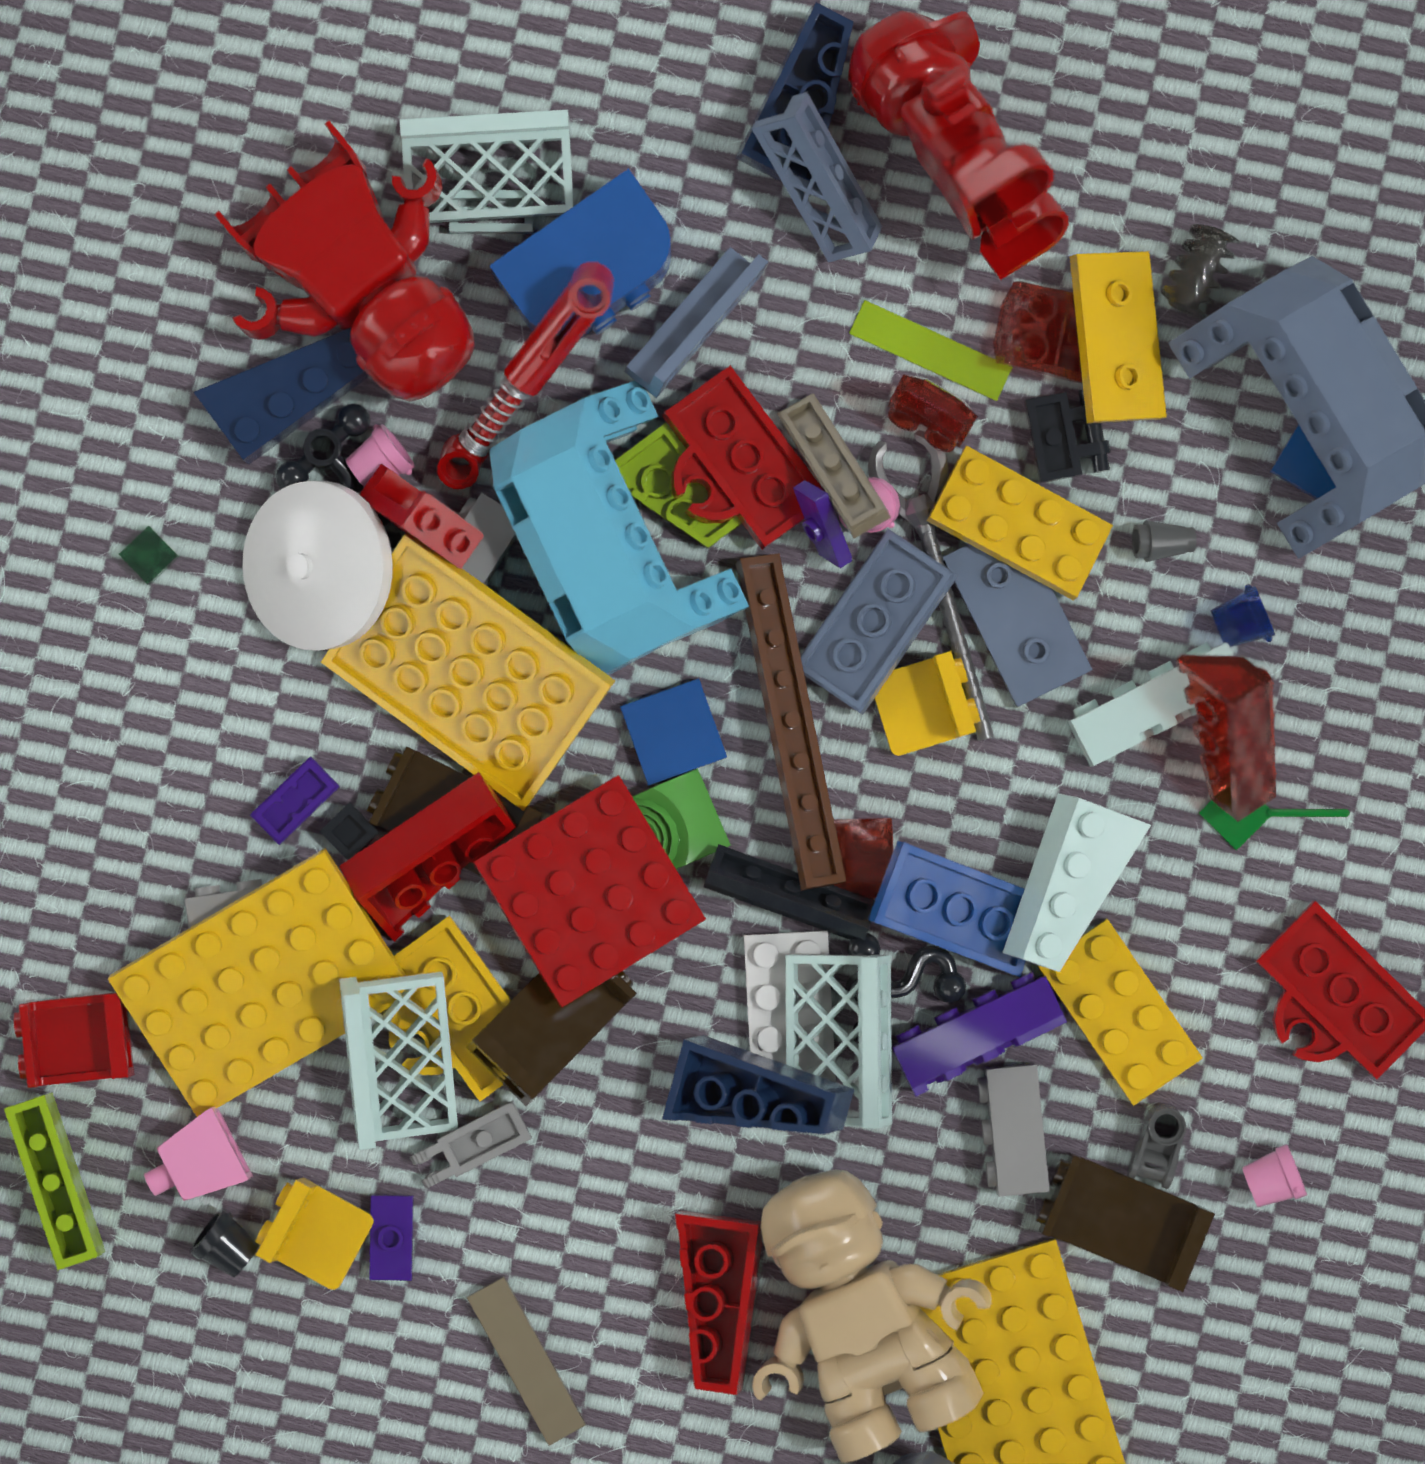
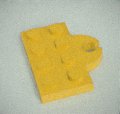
[389,915,512,1102]

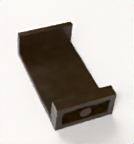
[367,746,545,876]
[466,971,637,1106]
[1035,1152,1215,1292]

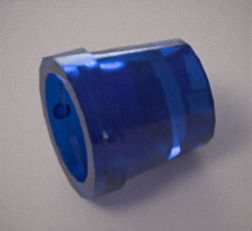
[1210,584,1276,648]

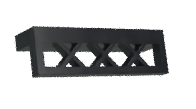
[703,844,875,940]

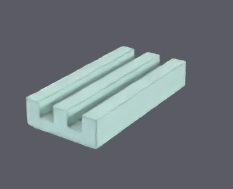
[449,190,533,234]

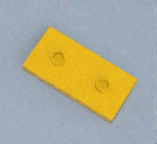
[1069,251,1167,423]

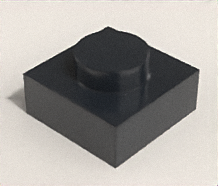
[320,802,380,860]

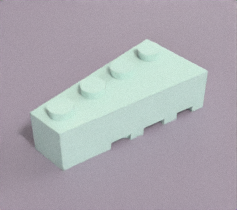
[1068,642,1250,767]
[1003,793,1151,972]

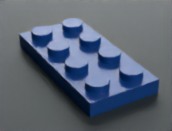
[868,840,1026,977]

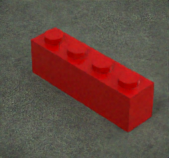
[339,772,516,942]

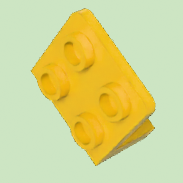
[874,651,981,756]
[255,1177,374,1290]

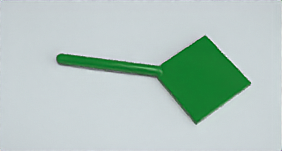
[1199,775,1350,851]

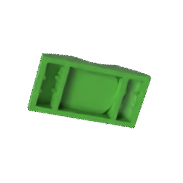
[632,769,731,869]

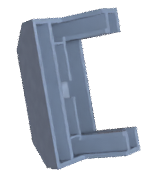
[1168,256,1425,559]

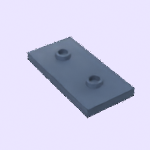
[801,528,958,715]
[943,544,1092,708]

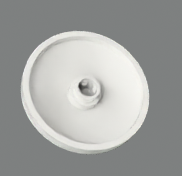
[242,481,393,651]

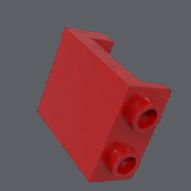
[359,464,484,569]
[13,993,135,1088]

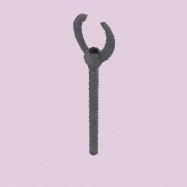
[868,430,994,741]

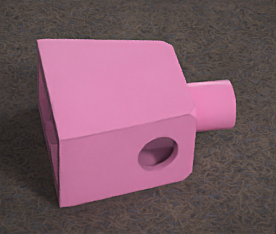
[144,1106,253,1201]

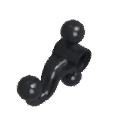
[276,403,391,526]
[845,933,966,1044]

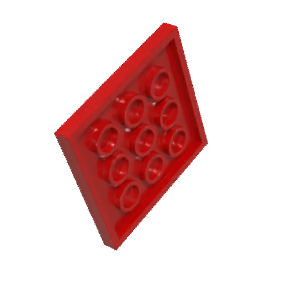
[473,775,706,1008]

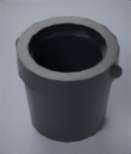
[189,1208,259,1277]

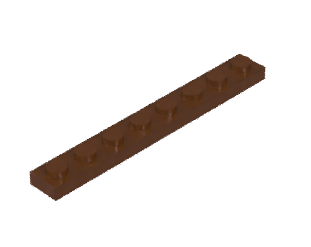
[735,553,846,890]

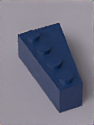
[736,2,854,196]
[194,328,369,464]
[662,1035,854,1135]

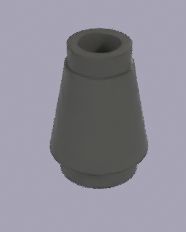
[1132,520,1197,562]

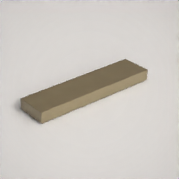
[777,393,891,538]
[467,1276,586,1446]

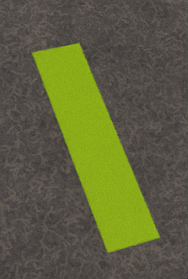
[849,300,1013,401]

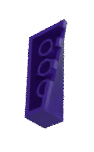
[891,971,1067,1096]

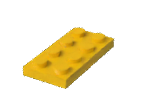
[926,445,1113,600]
[1037,919,1203,1106]

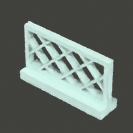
[400,110,574,223]
[785,954,892,1129]
[339,972,458,1150]

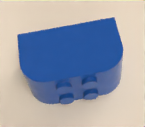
[489,168,671,338]

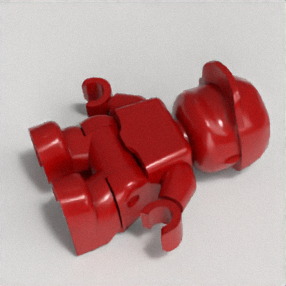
[848,11,1069,280]
[214,120,475,402]

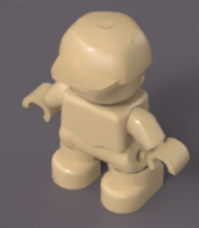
[752,1169,992,1463]

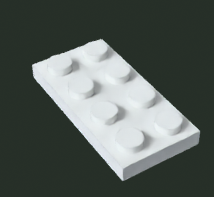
[744,931,836,1082]

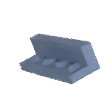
[752,92,882,262]
[624,247,768,398]

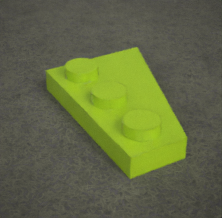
[615,423,742,549]

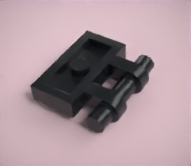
[1024,389,1111,483]

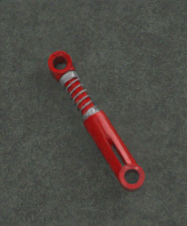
[437,262,614,489]

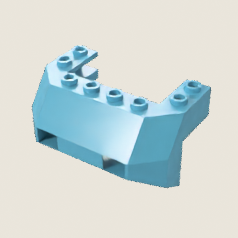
[489,381,749,675]

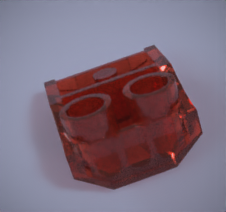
[993,281,1083,383]
[887,374,978,452]
[834,818,893,900]

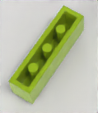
[4,1092,106,1270]

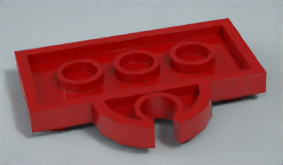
[662,365,824,550]
[1254,901,1425,1080]

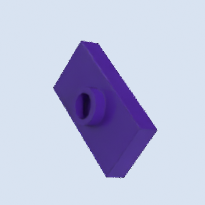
[793,480,852,569]
[250,756,341,845]
[369,1194,414,1281]

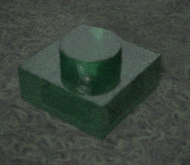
[119,526,180,586]

